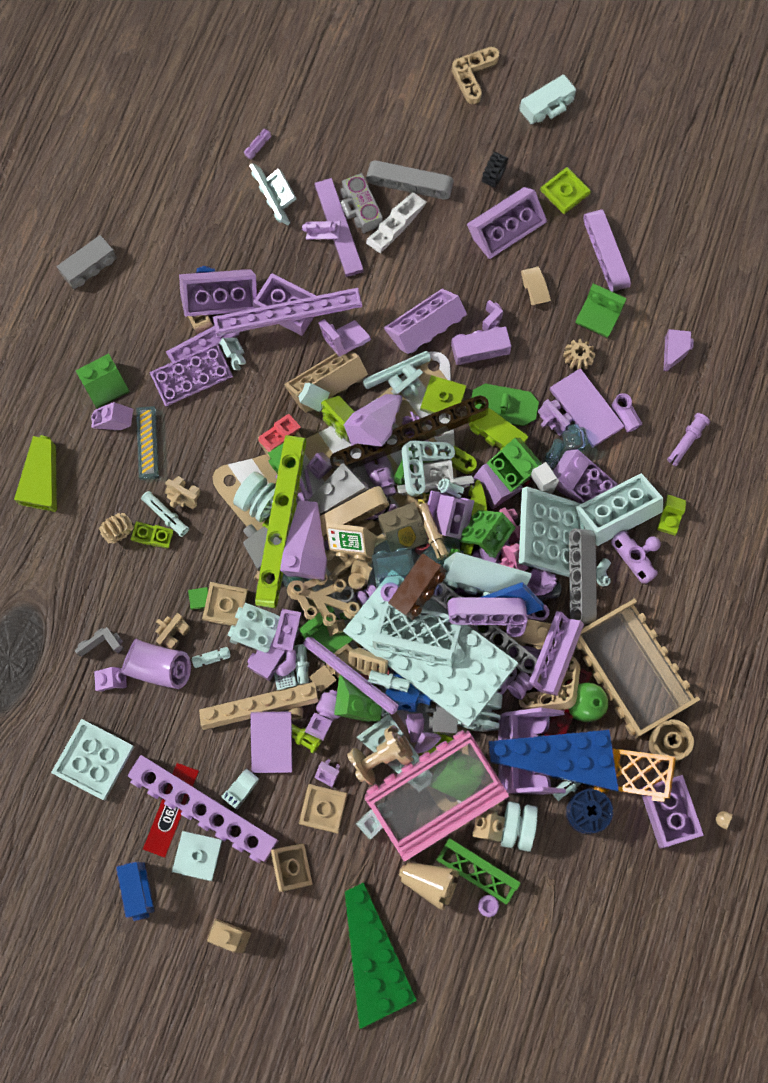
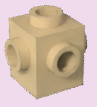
[473,810,505,842]

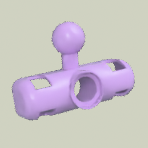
[611,530,661,584]

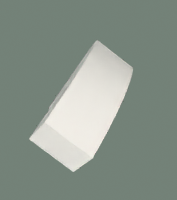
[531,462,559,494]

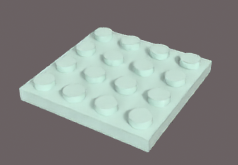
[519,487,584,577]

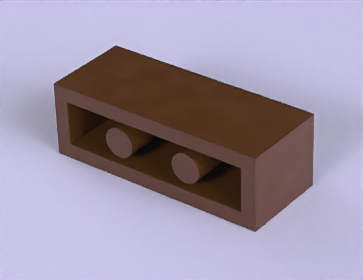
[388,553,447,620]

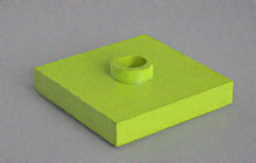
[540,167,591,214]
[420,375,466,419]

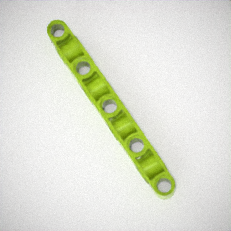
[255,435,306,608]

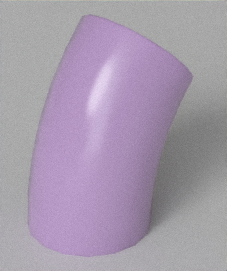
[121,639,191,689]

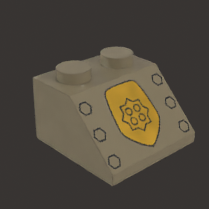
[378,502,429,557]

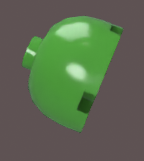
[568,683,608,722]

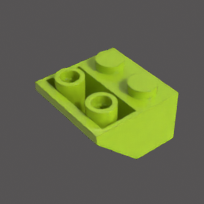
[321,396,354,442]

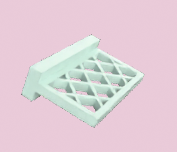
[372,601,462,667]

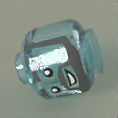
[562,424,589,451]

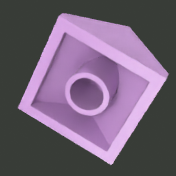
[473,464,523,509]

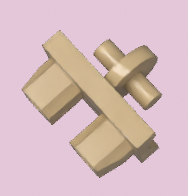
[165,476,200,510]
[348,558,373,589]
[155,613,190,650]

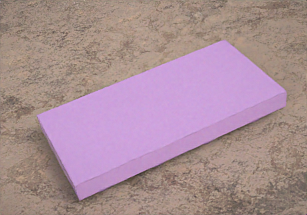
[150,343,233,407]
[549,368,624,448]

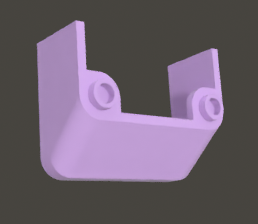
[498,707,566,794]

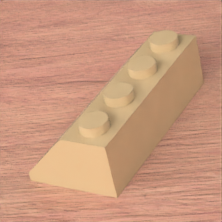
[284,351,368,413]

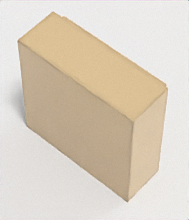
[309,665,337,693]

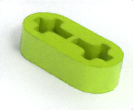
[444,446,477,474]

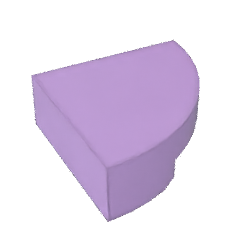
[414,732,441,753]

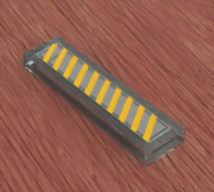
[136,406,159,480]

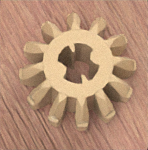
[563,339,595,370]
[99,513,134,543]

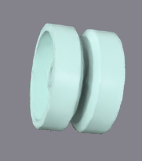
[501,801,537,852]

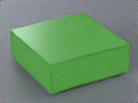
[188,587,208,610]

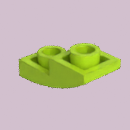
[130,521,173,548]

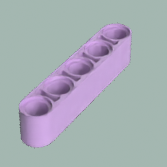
[584,209,630,292]

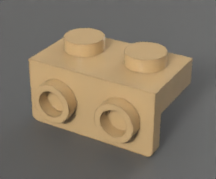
[511,619,552,650]

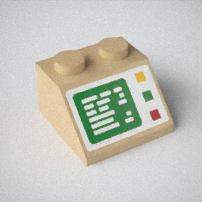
[326,523,377,561]

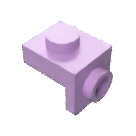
[482,300,503,331]
[94,667,127,691]

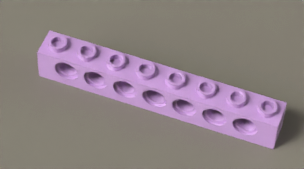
[127,755,279,863]

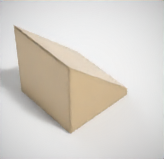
[327,619,346,636]

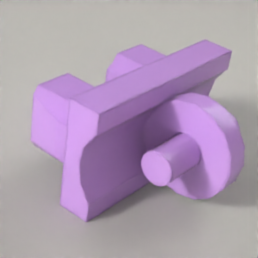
[538,399,573,436]

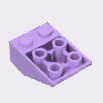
[553,449,617,504]

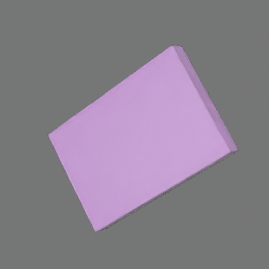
[251,712,292,773]

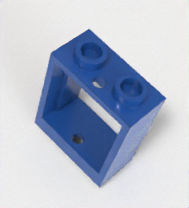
[116,862,155,921]

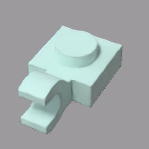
[219,338,246,370]

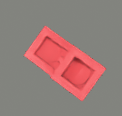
[258,414,301,452]

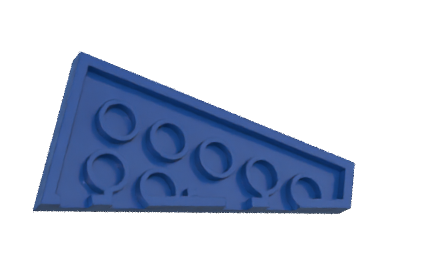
[488,730,618,792]

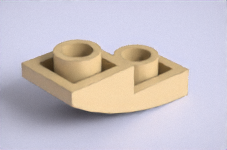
[521,267,551,305]

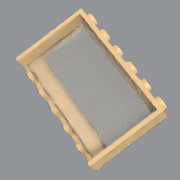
[575,598,700,738]

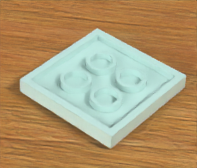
[51,719,135,801]

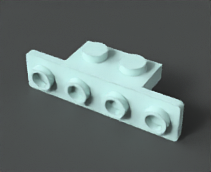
[250,163,297,225]

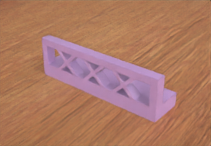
[529,611,584,695]

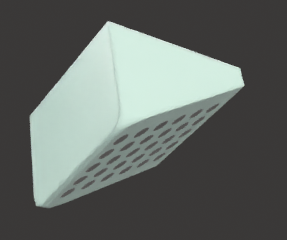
[274,670,297,691]

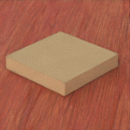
[202,582,248,626]
[299,784,348,834]

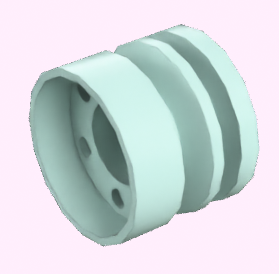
[233,472,276,522]
[457,693,502,732]

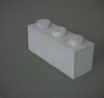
[57,235,117,289]

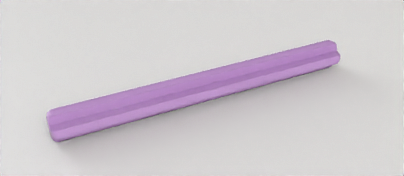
[303,637,399,714]

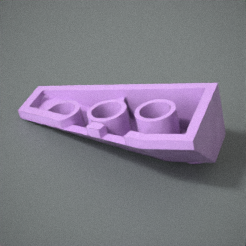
[344,394,403,446]
[280,501,327,580]

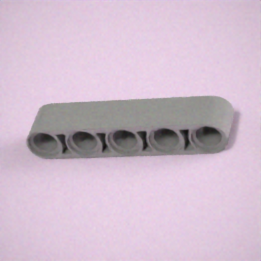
[366,161,454,199]
[569,528,597,624]

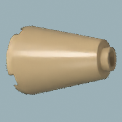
[399,862,459,910]

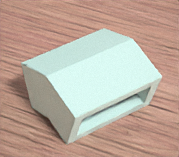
[298,383,330,412]

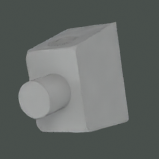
[243,524,281,571]

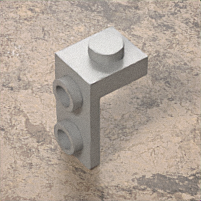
[75,627,124,657]

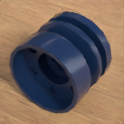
[566,789,613,834]

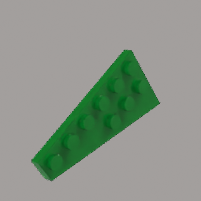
[345,882,417,1029]

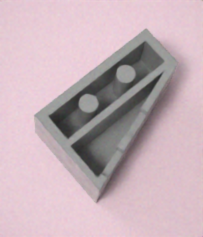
[308,463,371,516]

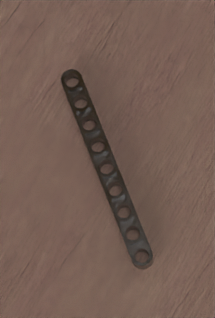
[330,395,489,472]

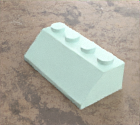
[576,473,663,546]
[442,552,532,596]

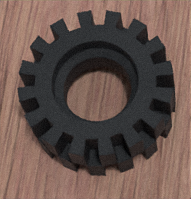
[482,152,508,188]

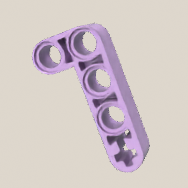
[448,597,528,637]

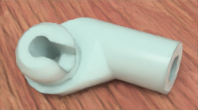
[596,558,611,587]

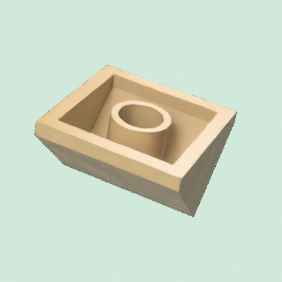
[271,844,313,892]

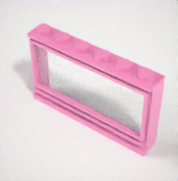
[365,730,509,862]

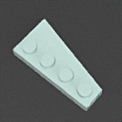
[357,714,433,792]

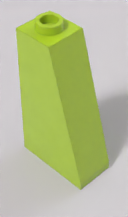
[14,435,57,512]

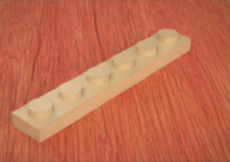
[199,682,319,730]

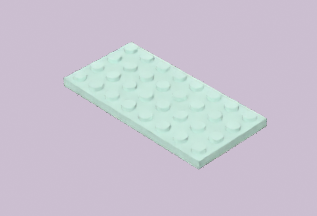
[343,570,518,728]

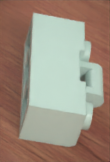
[520,74,576,124]

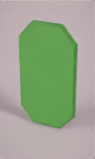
[472,384,539,426]

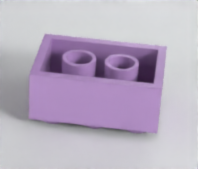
[253,273,316,336]
[639,775,704,848]

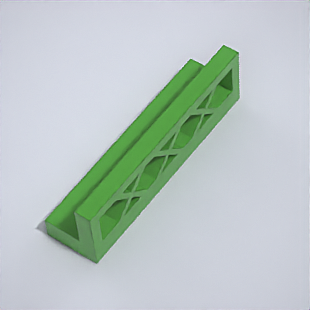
[436,838,520,905]

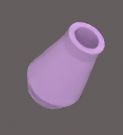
[405,713,425,742]

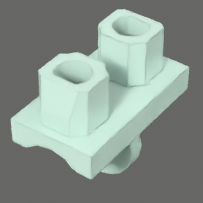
[388,363,423,396]

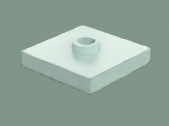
[172,831,222,881]

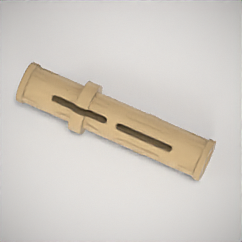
[417,503,449,560]

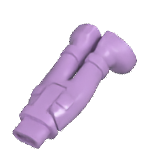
[351,443,397,497]

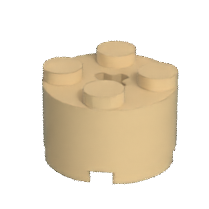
[649,720,694,763]

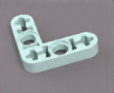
[402,441,455,497]

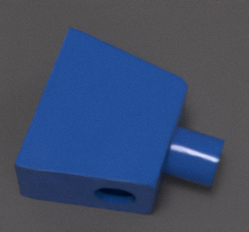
[385,671,432,712]

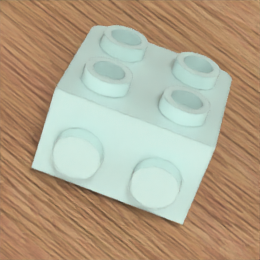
[228,603,280,653]

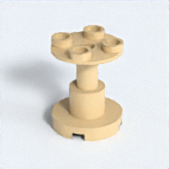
[347,725,413,785]

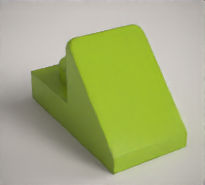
[657,495,686,536]

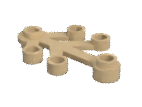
[287,574,360,626]

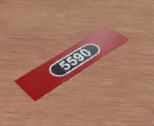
[143,763,199,858]

